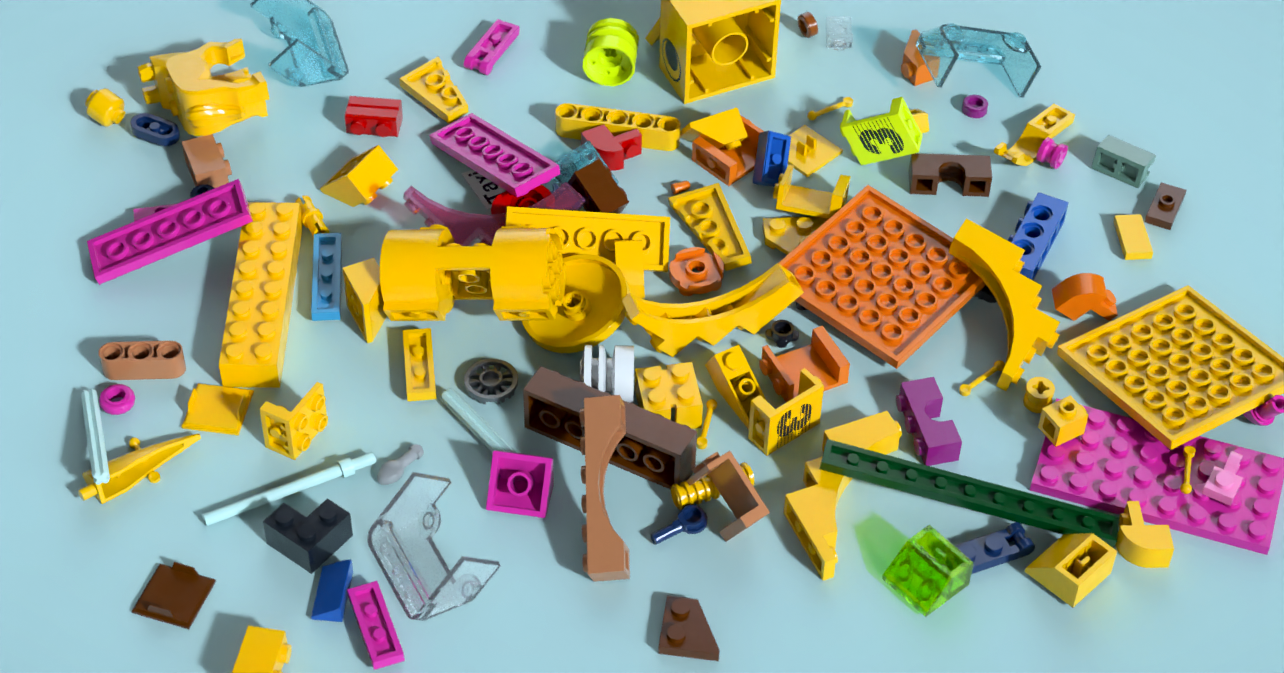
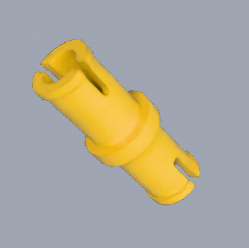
[295,195,330,238]

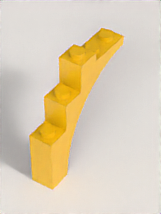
[948,218,1060,391]
[621,263,804,357]

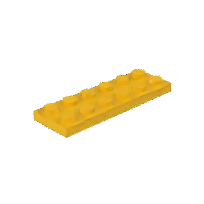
[505,206,670,272]

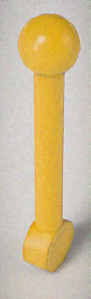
[807,97,853,121]
[959,360,1005,396]
[697,399,717,449]
[128,437,160,483]
[1180,446,1196,494]

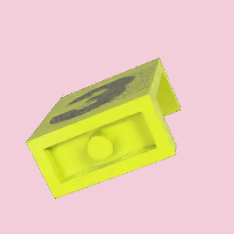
[840,97,923,166]

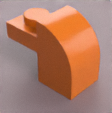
[1052,273,1118,321]

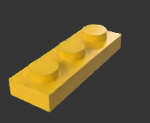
[403,328,436,401]

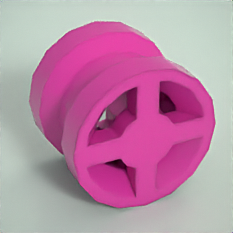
[1036,137,1068,169]

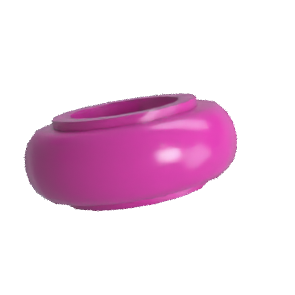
[99,384,136,415]

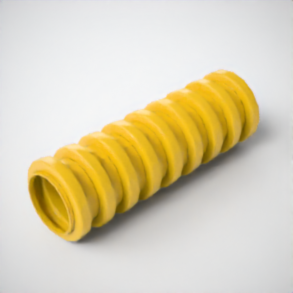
[671,462,754,510]

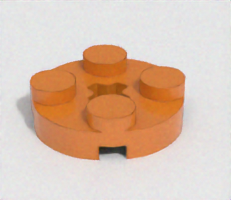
[669,247,724,296]

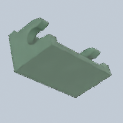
[1091,135,1156,188]

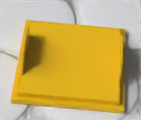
[182,383,254,436]

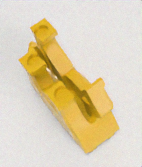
[137,39,269,136]

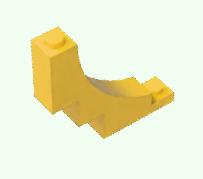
[784,411,902,581]

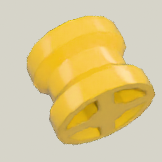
[1023,377,1055,413]

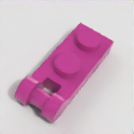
[464,19,520,75]

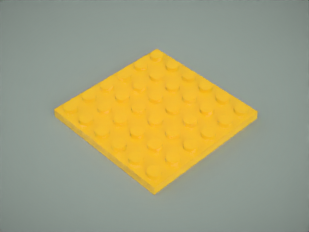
[1057,285,1284,450]

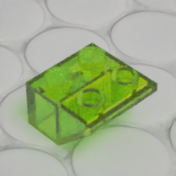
[882,525,974,617]

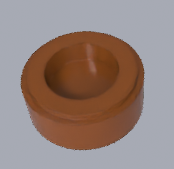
[798,12,818,38]

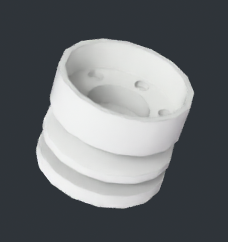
[580,345,634,403]

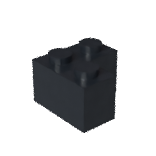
[263,498,353,574]

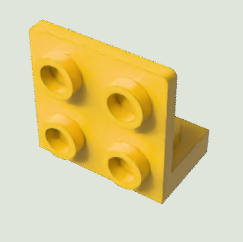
[259,382,328,460]

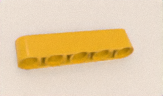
[555,103,681,151]

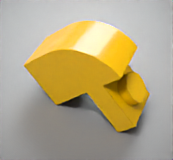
[1115,501,1174,568]

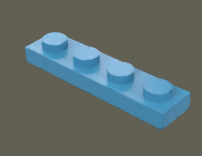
[311,233,342,321]

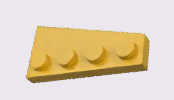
[668,183,752,271]

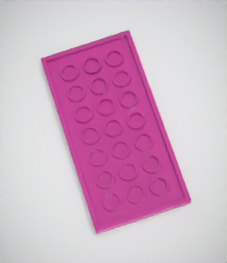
[1030,398,1284,555]

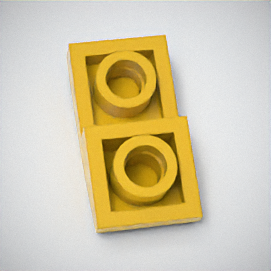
[614,240,645,299]

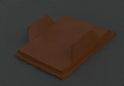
[132,562,216,630]

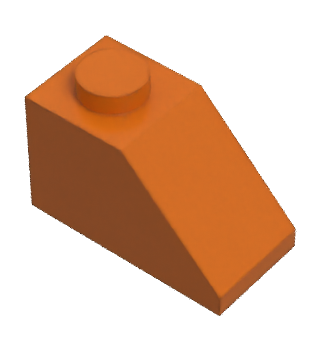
[901,29,943,86]

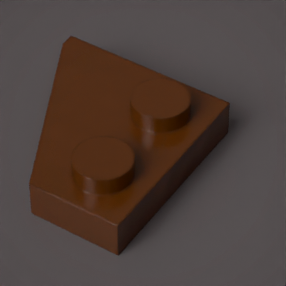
[658,596,720,661]

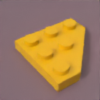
[762,217,828,256]

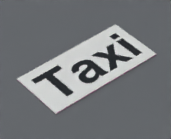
[461,170,506,209]

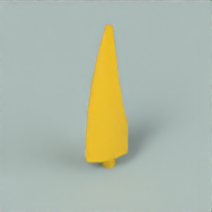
[78,433,201,504]

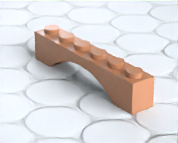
[580,395,630,582]

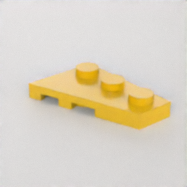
[399,56,468,124]

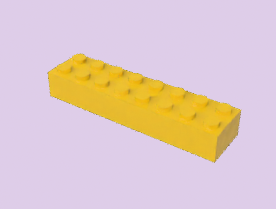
[219,202,303,388]

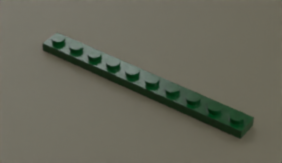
[820,439,1120,548]

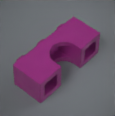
[896,377,962,466]

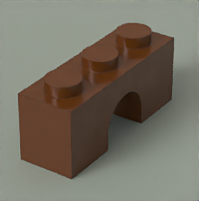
[908,153,992,197]

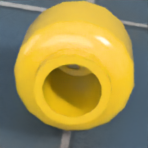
[85,88,126,127]

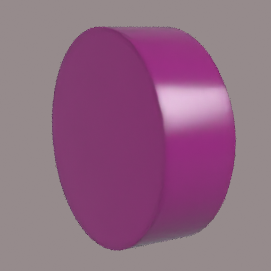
[962,95,988,118]

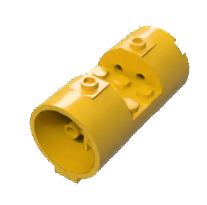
[380,223,566,321]

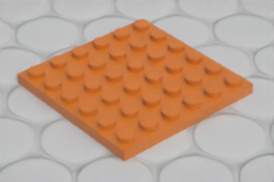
[779,185,986,369]

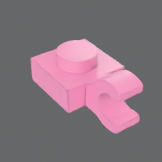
[1202,451,1243,506]

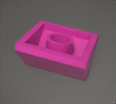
[486,450,554,518]

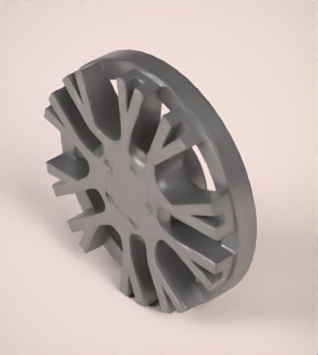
[464,359,518,405]

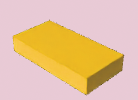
[1113,214,1153,260]

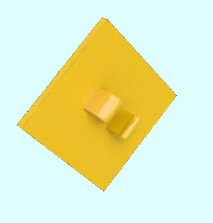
[787,125,843,177]

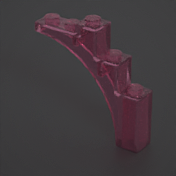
[403,182,586,246]

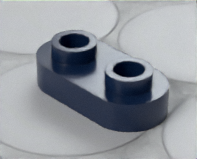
[130,113,180,146]

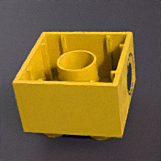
[659,0,781,104]

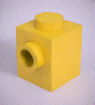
[1038,395,1088,447]

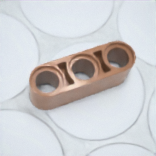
[98,341,186,380]

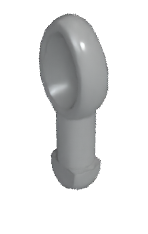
[377,444,424,485]

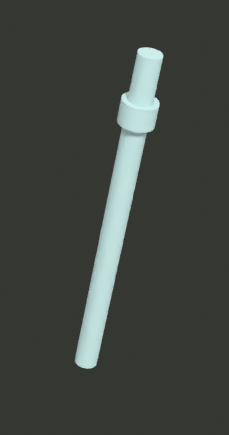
[203,452,376,526]

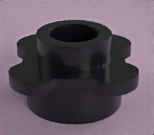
[765,320,799,348]

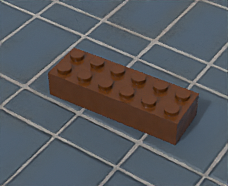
[523,366,697,490]

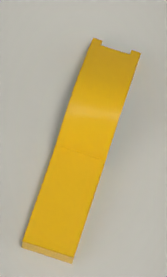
[993,104,1075,166]

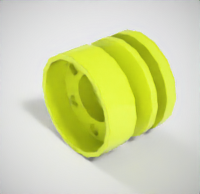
[582,18,639,86]

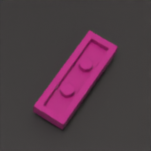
[347,581,405,670]

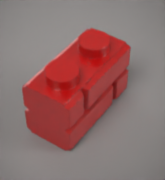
[345,96,403,137]

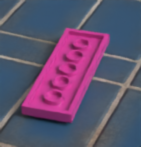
[429,113,561,197]
[87,179,253,285]

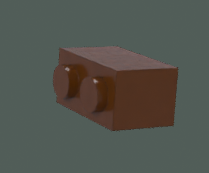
[567,159,629,214]

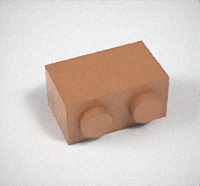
[181,134,232,188]

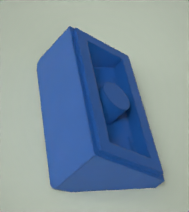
[752,130,791,187]
[311,559,353,622]

